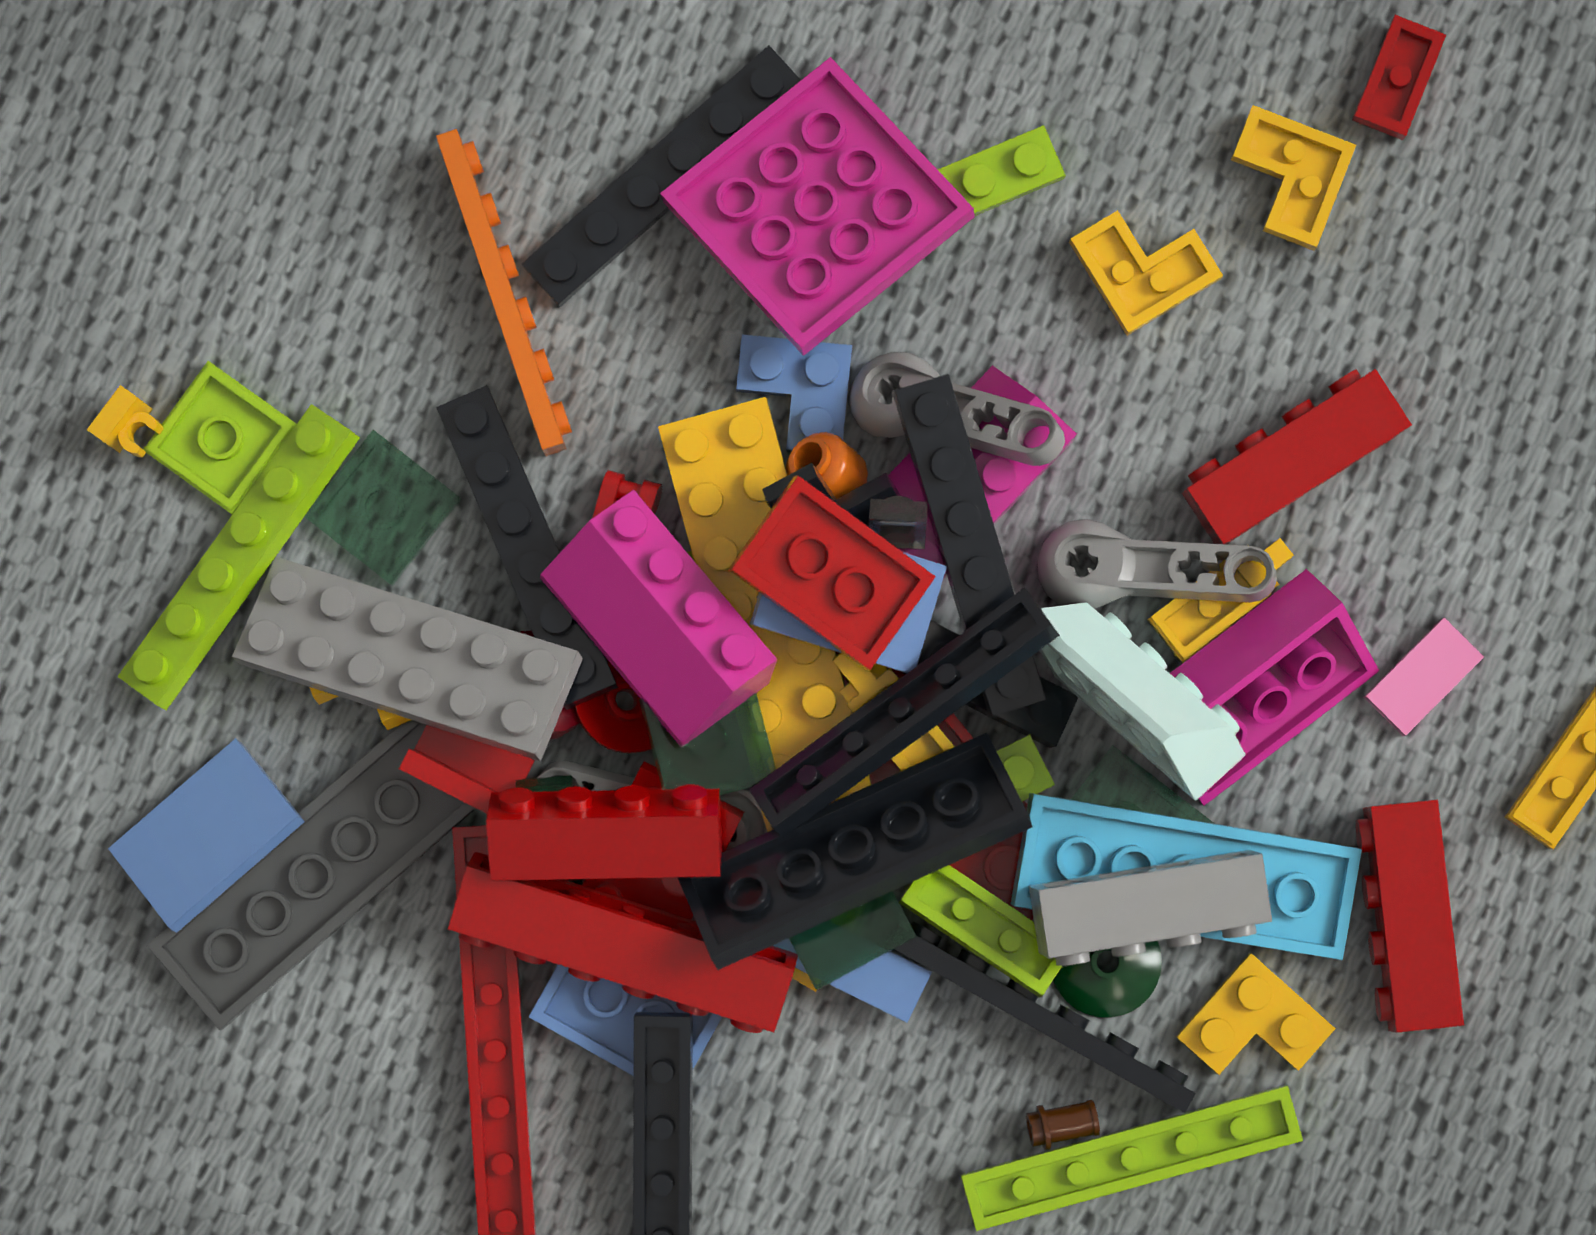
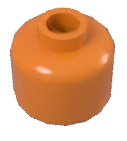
[786,432,868,499]

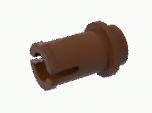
[1026,1099,1100,1150]

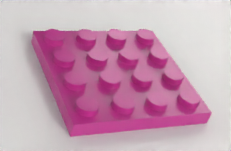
[660,57,975,356]

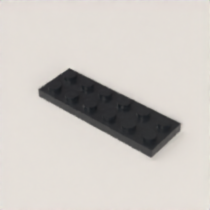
[678,733,1033,971]

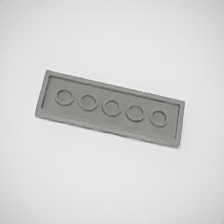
[232,557,583,761]

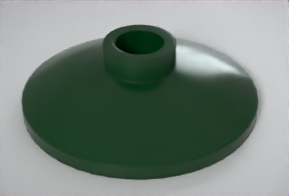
[1053,941,1162,1018]

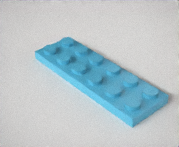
[1011,793,1362,960]

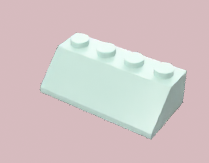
[1039,602,1246,801]

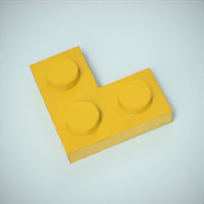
[1231,105,1356,251]
[1069,210,1223,336]
[1175,953,1336,1075]

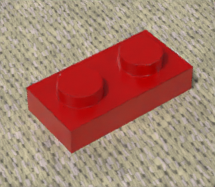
[1352,14,1446,140]

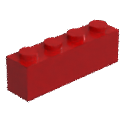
[1182,369,1412,544]
[486,784,722,881]
[1355,800,1464,1033]

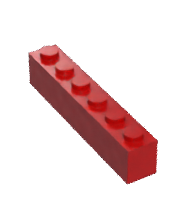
[448,852,798,1033]

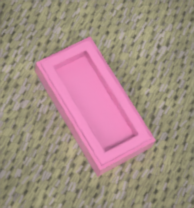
[1364,618,1484,736]

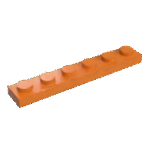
[436,129,572,456]

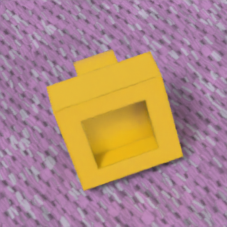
[87,385,164,458]

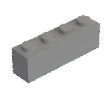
[1029,850,1272,966]

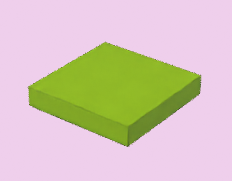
[143,361,296,514]

